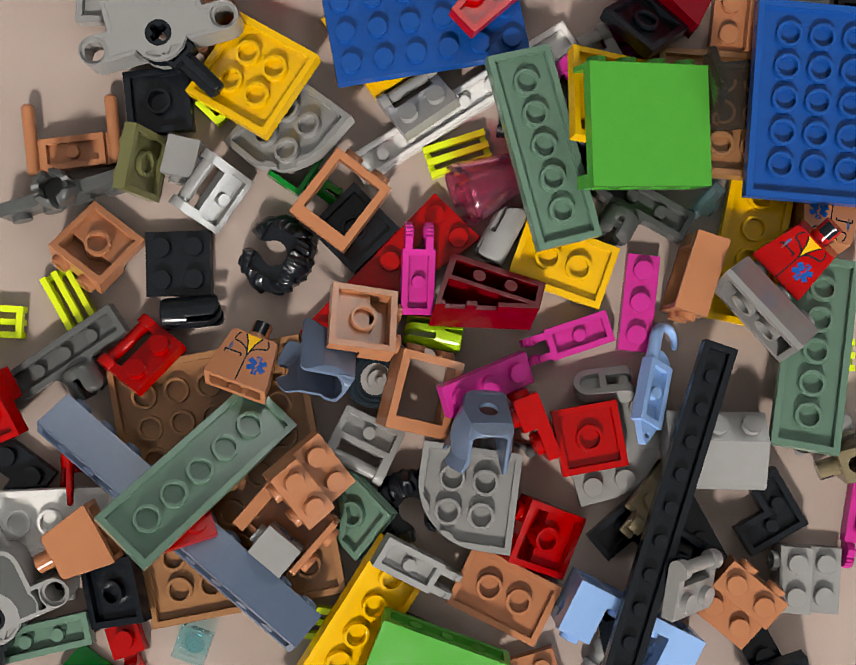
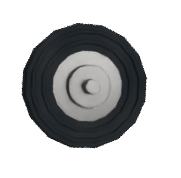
[347,358,391,407]

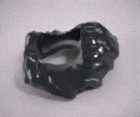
[238,214,316,296]
[377,468,437,543]

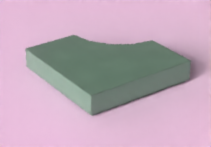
[336,469,398,561]

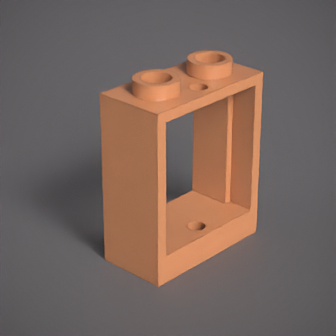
[289,147,391,254]
[659,229,731,324]
[375,342,465,440]

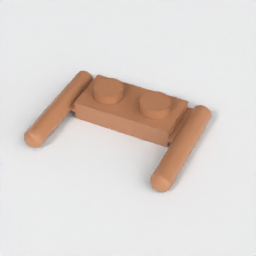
[21,94,121,175]

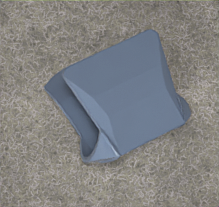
[276,318,356,402]
[442,390,514,475]

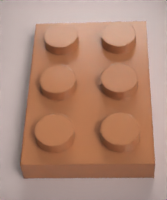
[445,549,563,647]

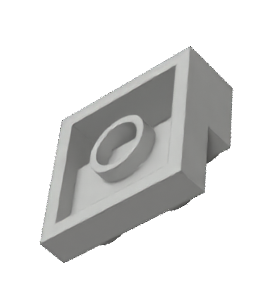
[767,542,842,615]

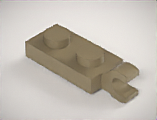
[619,458,662,539]

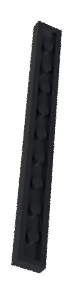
[602,339,738,665]

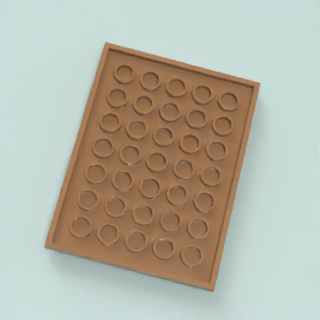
[106,334,347,630]

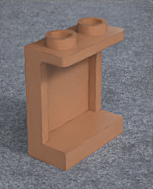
[232,482,341,576]

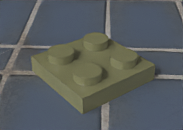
[112,121,167,203]

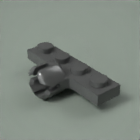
[581,151,696,246]
[0,167,125,224]
[10,303,131,403]

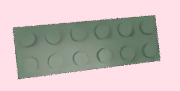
[484,43,602,253]
[769,258,856,457]
[94,394,297,571]

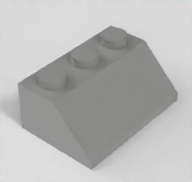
[715,256,819,363]
[660,410,771,490]

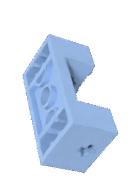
[551,567,706,665]

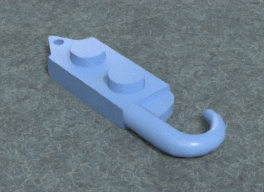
[630,322,678,445]

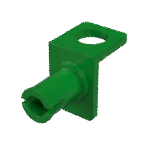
[267,158,343,205]

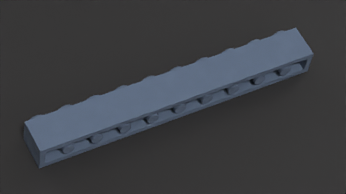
[37,394,322,652]

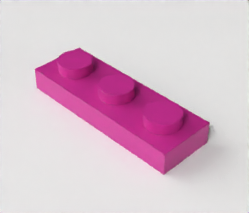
[615,253,660,353]
[436,351,534,418]

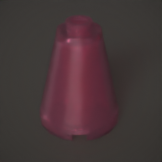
[445,153,520,226]

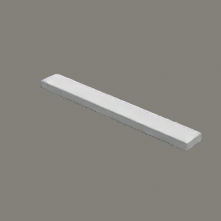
[355,20,579,186]

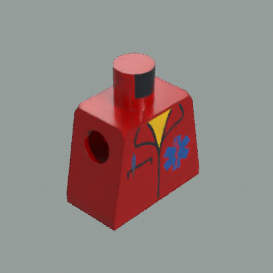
[752,217,842,301]

